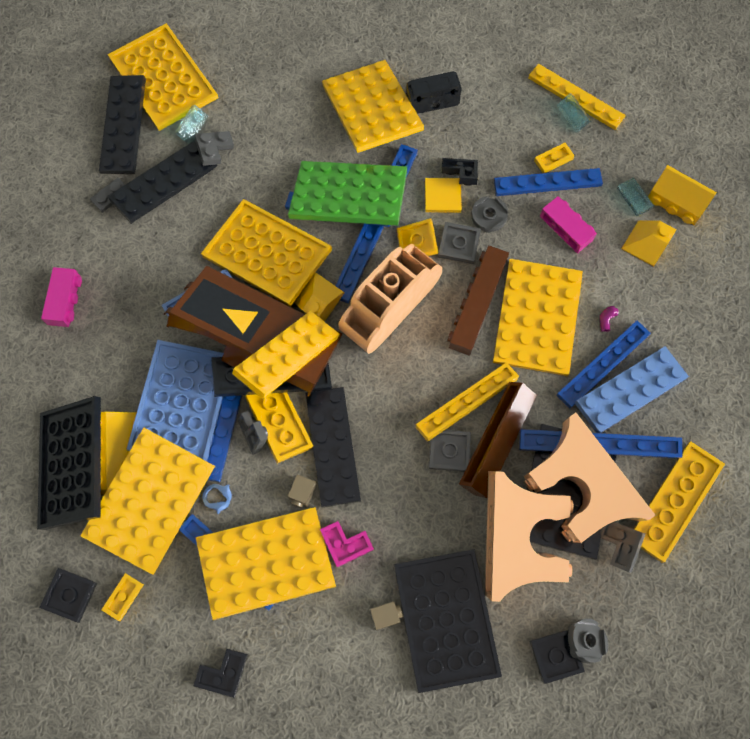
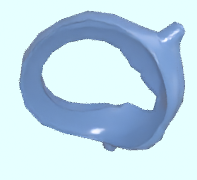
[202,484,232,514]

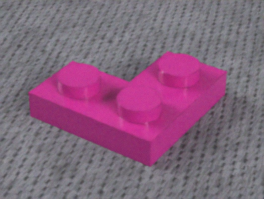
[320,521,374,568]

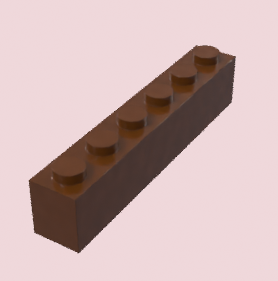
[447,245,509,356]
[459,382,537,498]

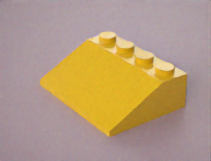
[101,412,137,495]

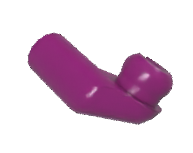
[599,306,619,332]

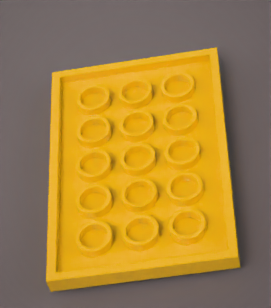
[107,23,218,131]
[322,60,424,153]
[201,199,332,307]
[493,259,583,376]
[80,428,215,575]
[196,507,336,620]

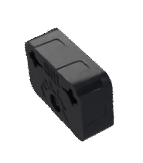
[406,71,462,114]

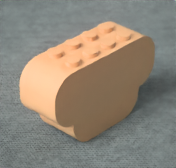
[338,244,442,354]

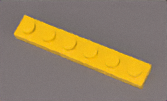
[528,64,626,130]
[416,362,519,442]

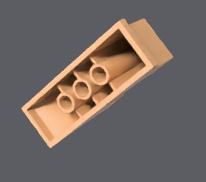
[524,413,655,543]
[485,471,573,602]

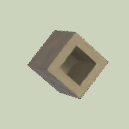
[288,474,317,508]
[370,602,403,631]

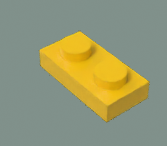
[534,143,574,173]
[101,573,144,621]

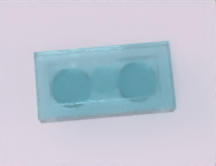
[557,93,591,132]
[175,105,208,144]
[617,178,654,216]

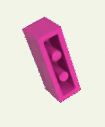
[540,196,597,254]
[41,267,82,327]

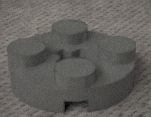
[471,197,508,233]
[568,618,608,664]

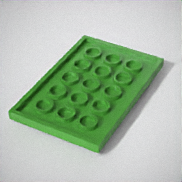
[288,161,407,226]

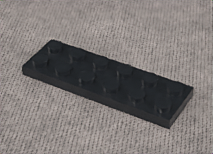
[99,75,146,174]
[108,140,217,224]
[211,357,332,397]
[305,387,361,508]

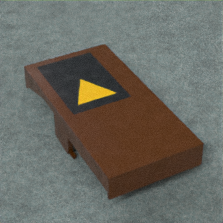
[163,266,343,396]

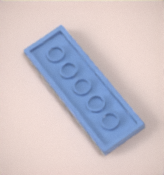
[575,346,689,433]

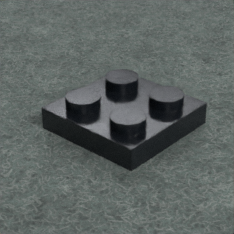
[39,568,97,623]
[529,630,585,684]

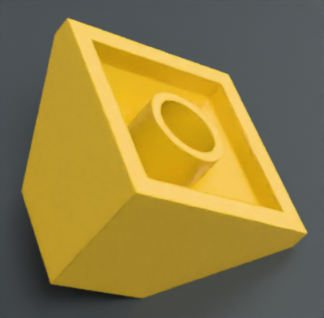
[621,220,677,267]
[294,273,345,322]

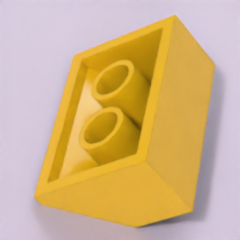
[647,165,717,225]

